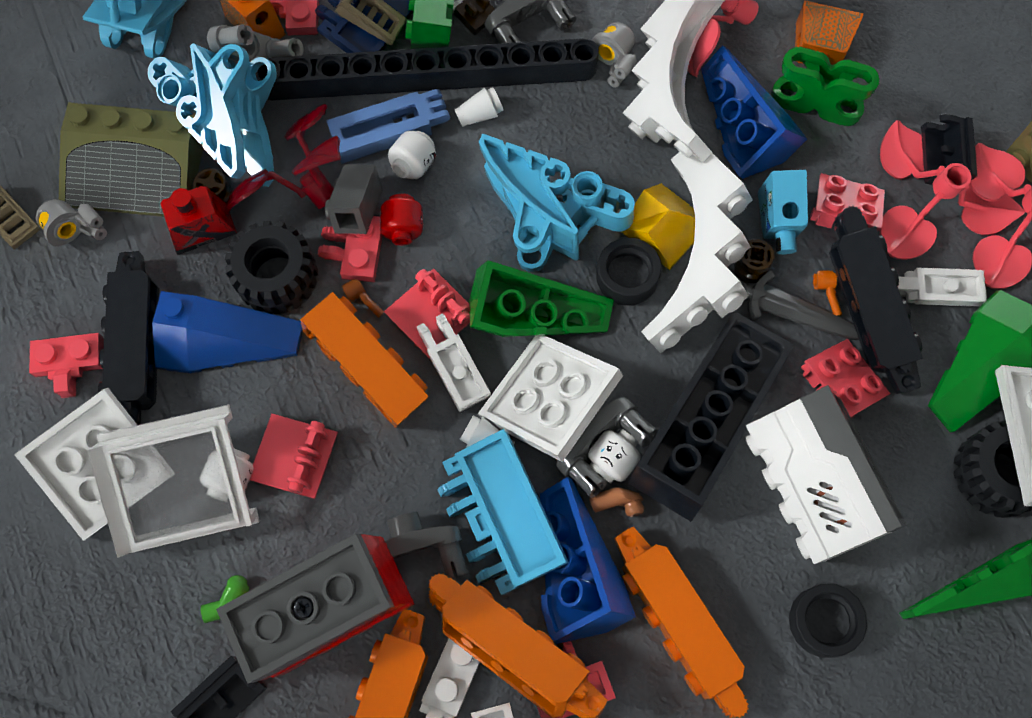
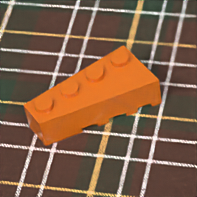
[300,292,429,428]

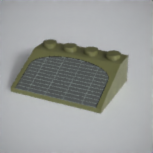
[59,102,203,217]

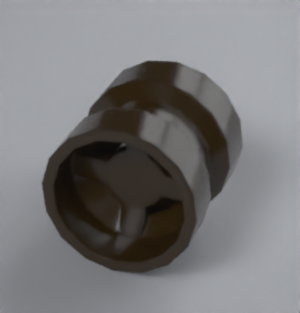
[734,239,775,283]

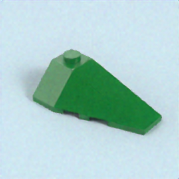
[928,290,1032,432]
[899,538,1032,620]

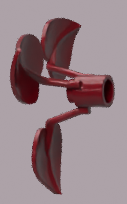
[225,103,341,217]

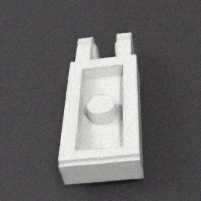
[416,313,491,412]

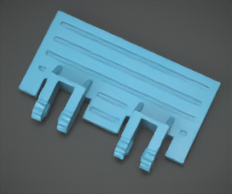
[437,429,569,595]

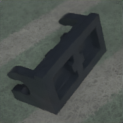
[921,114,977,185]
[171,656,267,718]

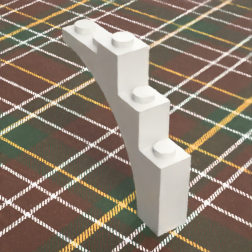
[623,0,725,162]
[641,152,753,354]

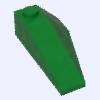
[469,260,614,337]

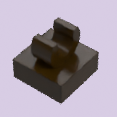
[454,0,495,36]

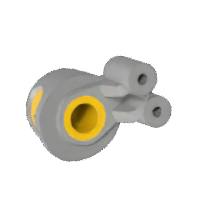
[592,22,637,88]
[36,199,107,246]

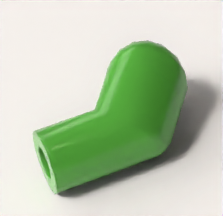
[200,575,249,623]

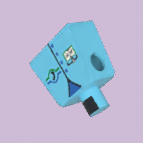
[758,170,808,255]

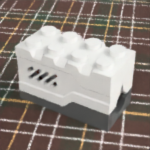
[746,385,908,564]

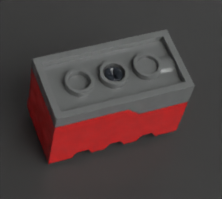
[216,533,415,684]

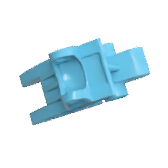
[83,0,187,59]
[148,43,277,187]
[479,134,635,272]

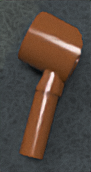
[342,279,384,318]

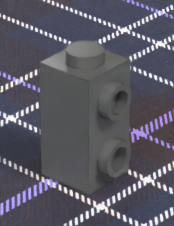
[325,164,383,234]

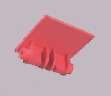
[809,173,885,231]
[384,269,470,359]
[801,339,890,419]
[250,414,338,499]

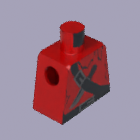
[160,186,237,255]

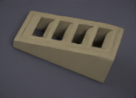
[334,0,407,45]
[0,185,41,250]

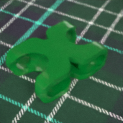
[771,47,879,126]

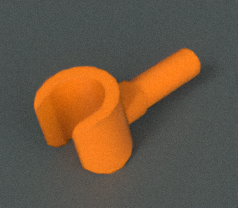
[813,270,842,316]

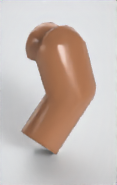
[590,487,645,517]

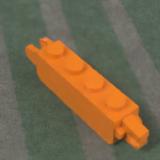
[614,526,749,718]
[429,573,608,718]
[348,610,429,718]

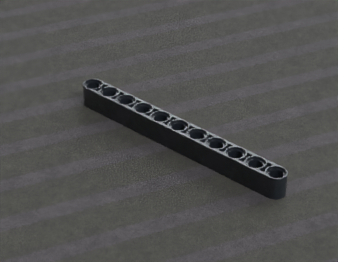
[256,38,599,100]

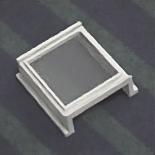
[87,405,260,558]

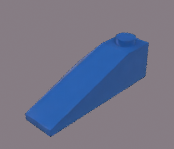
[701,45,807,179]
[152,291,303,374]
[540,477,636,644]

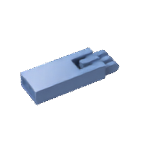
[326,89,451,164]

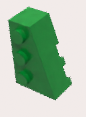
[405,0,454,49]

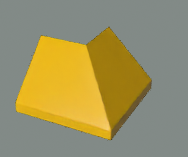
[621,183,695,270]

